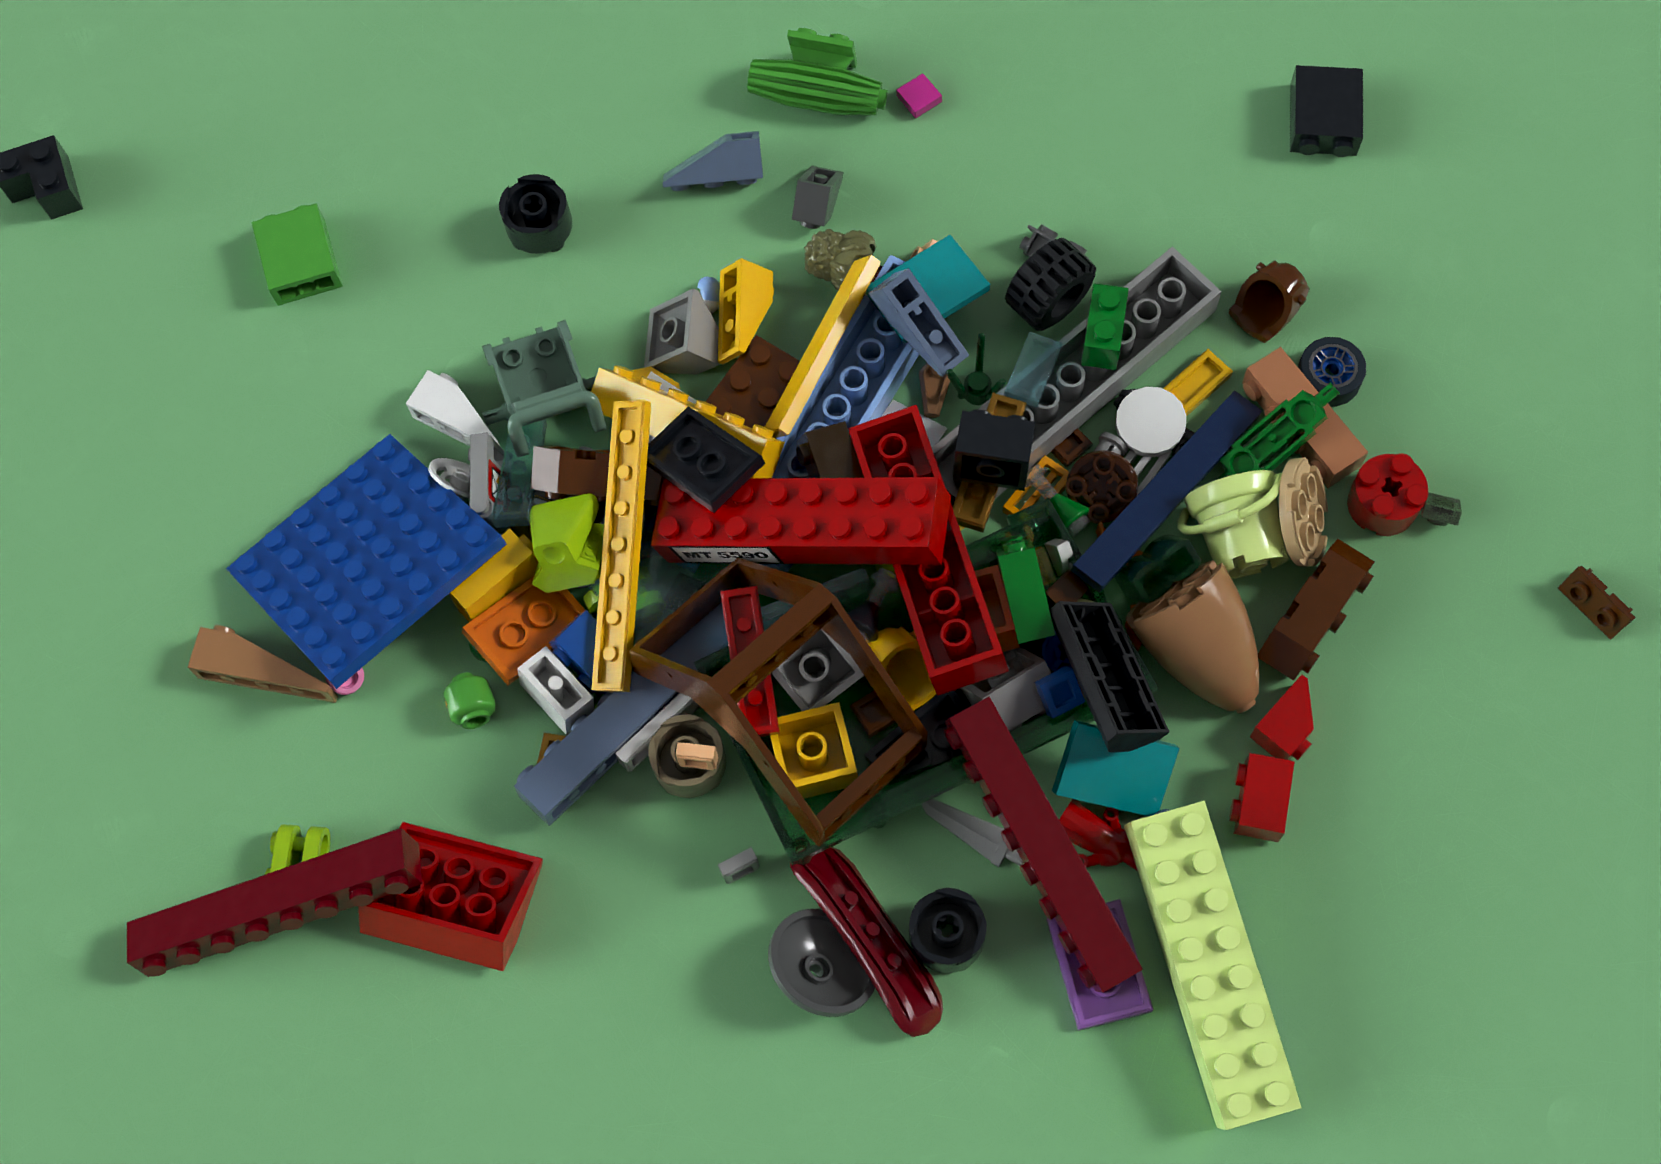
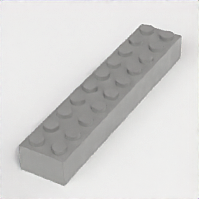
[932,247,1222,508]

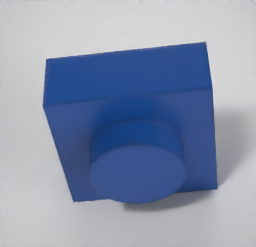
[1034,666,1085,718]

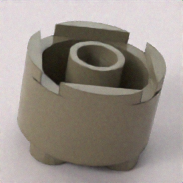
[648,714,726,798]

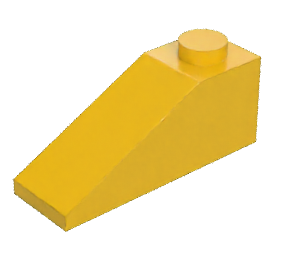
[718,258,774,364]

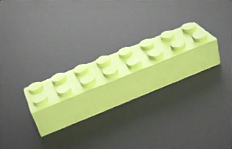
[1124,800,1302,1130]

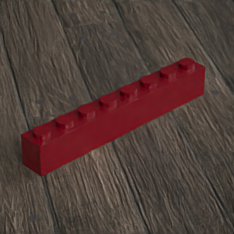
[944,696,1143,993]
[127,828,422,977]

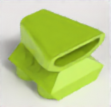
[529,493,604,593]

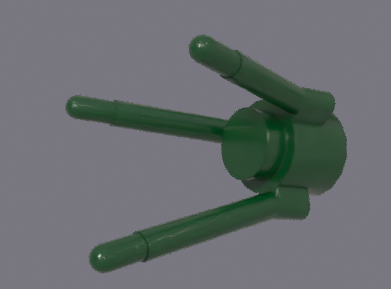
[946,333,1006,405]

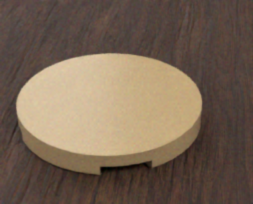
[1279,457,1328,567]

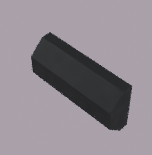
[1050,601,1169,752]

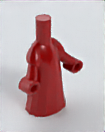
[1059,799,1138,871]

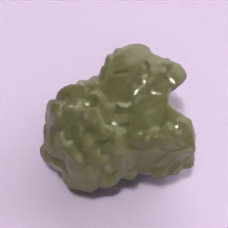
[804,229,876,290]

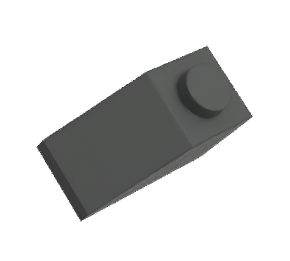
[792,166,844,229]

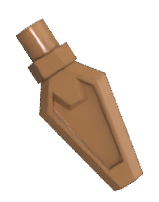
[919,363,950,418]

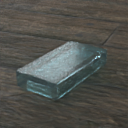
[1004,332,1063,408]

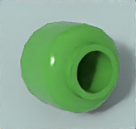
[443,672,496,729]

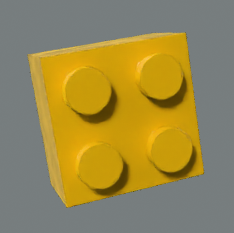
[770,702,858,799]

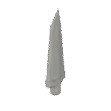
[915,791,1023,867]

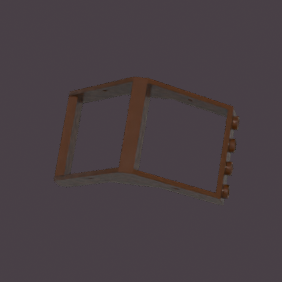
[629,558,928,847]

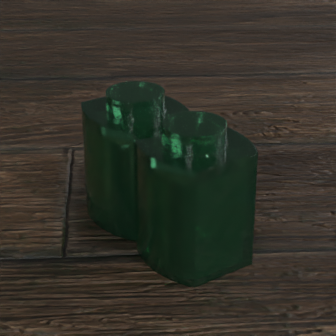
[1114,534,1202,603]

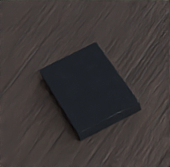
[647,406,765,513]

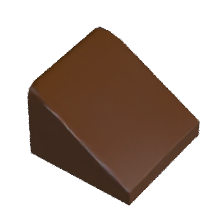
[1045,570,1088,608]

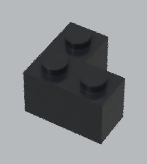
[0,135,83,220]

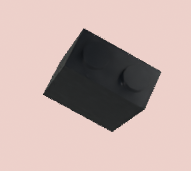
[1290,65,1363,157]

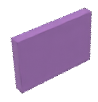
[1046,899,1153,1031]

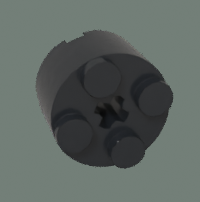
[499,174,572,254]
[909,888,987,973]

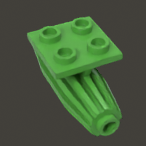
[747,28,888,115]

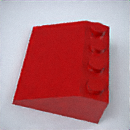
[358,822,543,971]

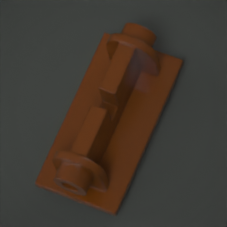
[1558,566,1636,640]

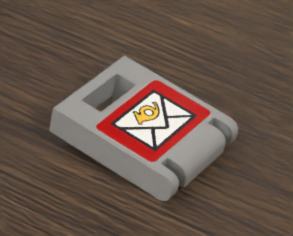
[468,432,512,535]

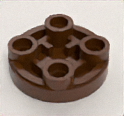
[1065,450,1138,524]

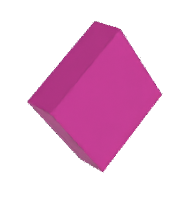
[896,73,942,119]

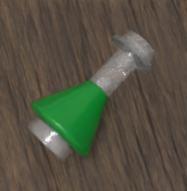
[1025,464,1091,540]

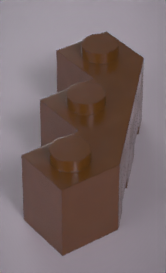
[531,446,665,506]
[1258,539,1375,681]

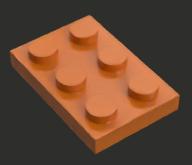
[462,576,585,686]

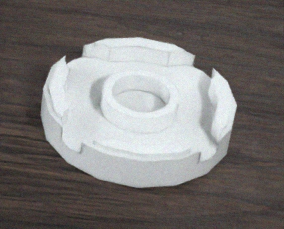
[1115,387,1186,457]

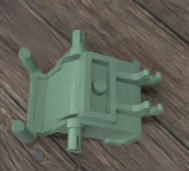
[482,320,606,458]

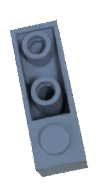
[663,131,763,191]

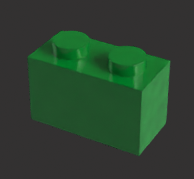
[1081,283,1129,370]

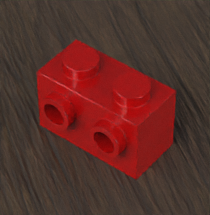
[1229,753,1295,842]

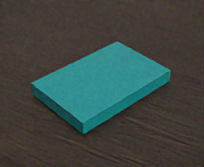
[865,235,990,344]
[1052,720,1180,816]

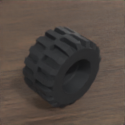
[1005,238,1096,331]

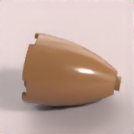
[1126,561,1259,713]

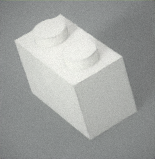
[517,646,594,736]

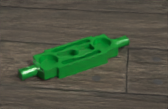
[1216,383,1340,480]

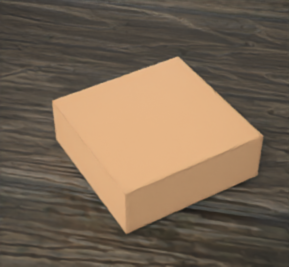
[676,742,718,770]

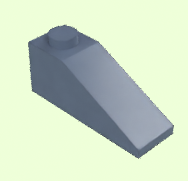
[868,268,969,376]

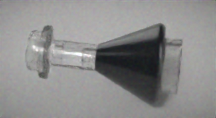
[847,569,899,643]

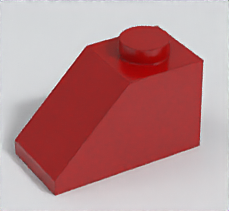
[1250,674,1314,761]

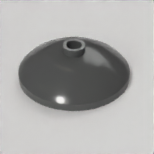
[768,909,875,1017]

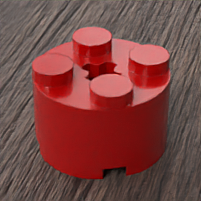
[1347,453,1428,536]

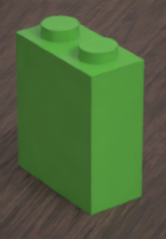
[251,203,343,306]

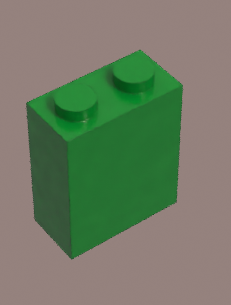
[994,535,1055,644]

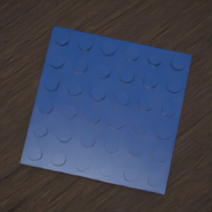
[226,434,507,689]

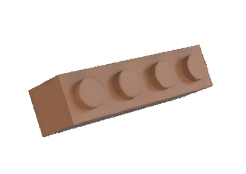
[1242,347,1368,488]

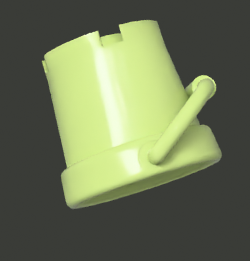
[1178,470,1289,579]

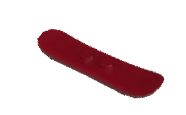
[790,845,943,1037]

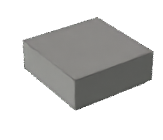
[718,847,760,884]

